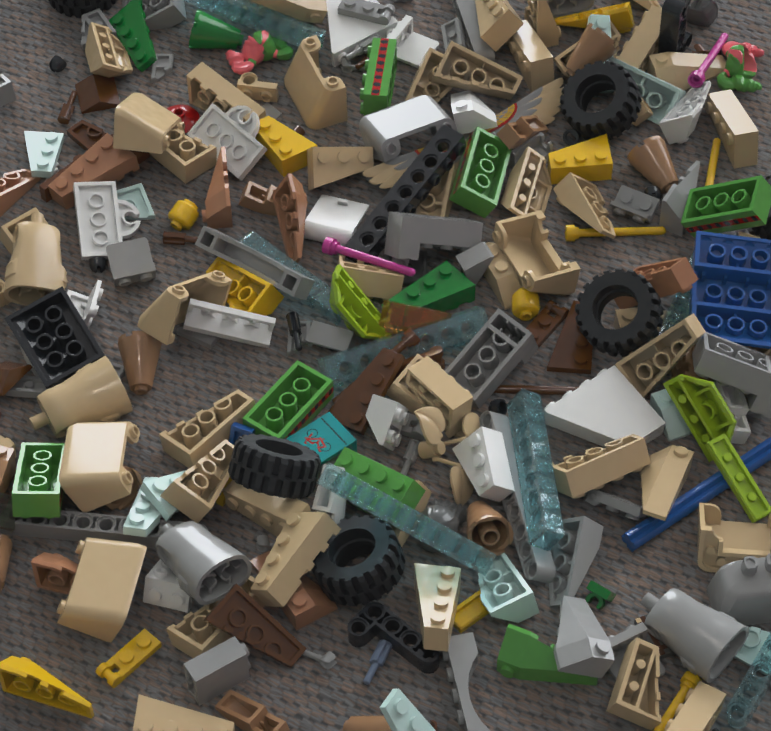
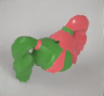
[225,30,294,75]
[716,41,764,92]

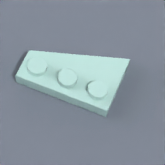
[24,131,64,178]
[117,183,155,221]
[140,470,186,522]

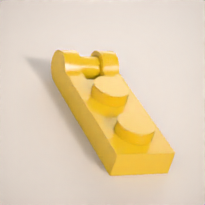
[95,628,162,688]

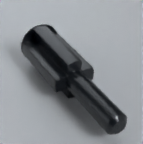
[286,312,302,351]

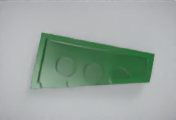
[108,0,157,72]

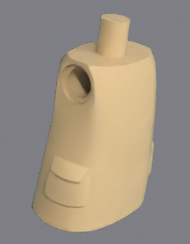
[4,212,67,306]
[29,356,133,438]

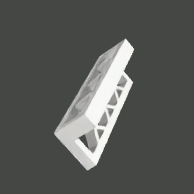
[183,298,276,348]

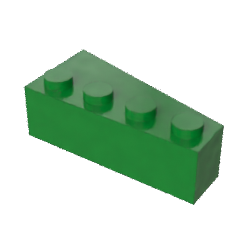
[382,260,476,332]

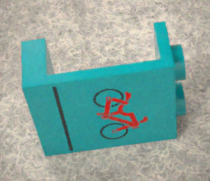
[286,412,357,466]

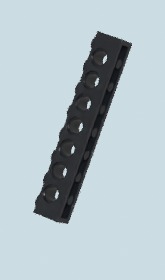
[345,124,466,265]

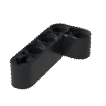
[658,0,692,54]
[347,602,439,674]

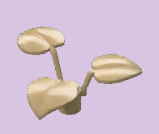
[414,406,480,506]

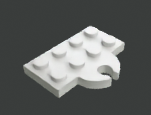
[187,103,268,181]
[73,181,141,260]

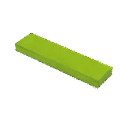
[704,433,771,523]

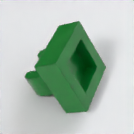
[586,580,616,610]

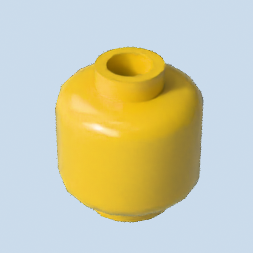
[168,199,199,231]
[511,287,540,321]

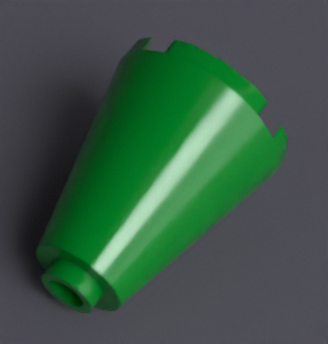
[189,10,244,49]

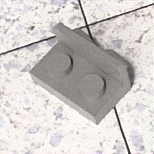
[610,185,661,224]

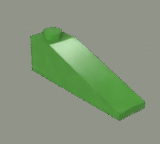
[497,624,598,685]

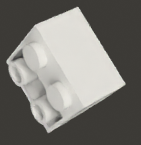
[365,394,409,451]

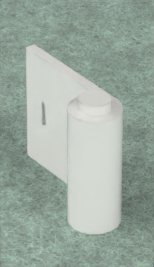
[304,194,369,246]

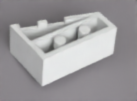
[452,426,515,502]

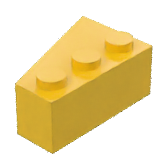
[255,116,318,177]
[547,134,613,184]

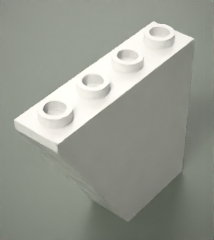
[326,0,398,67]
[542,365,666,448]

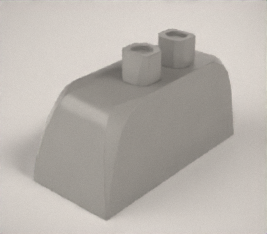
[706,553,771,626]

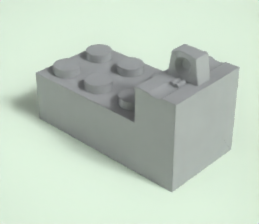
[384,212,483,267]
[445,308,539,409]
[692,332,771,419]

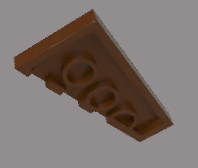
[66,120,150,164]
[547,300,593,374]
[327,348,405,436]
[203,583,307,667]

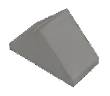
[455,242,494,285]

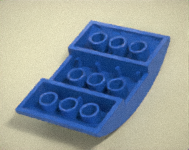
[689,231,771,349]

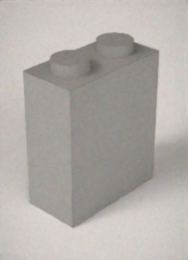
[183,636,251,706]

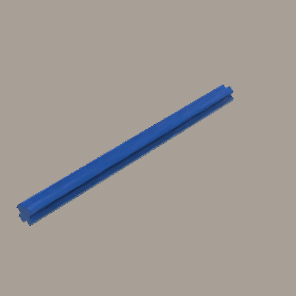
[621,437,771,552]

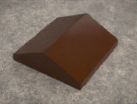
[75,74,120,114]
[0,361,33,396]

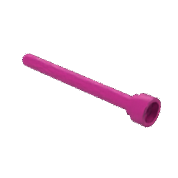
[687,33,729,88]
[322,237,416,277]

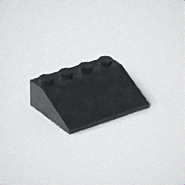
[4,286,105,389]

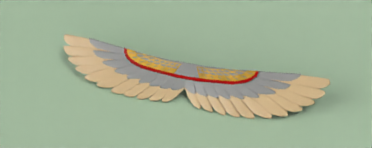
[362,78,564,189]

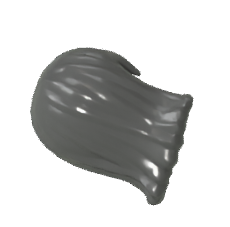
[417,498,467,553]

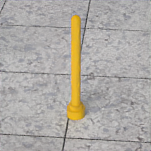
[705,138,721,186]
[565,225,666,242]
[653,671,702,731]

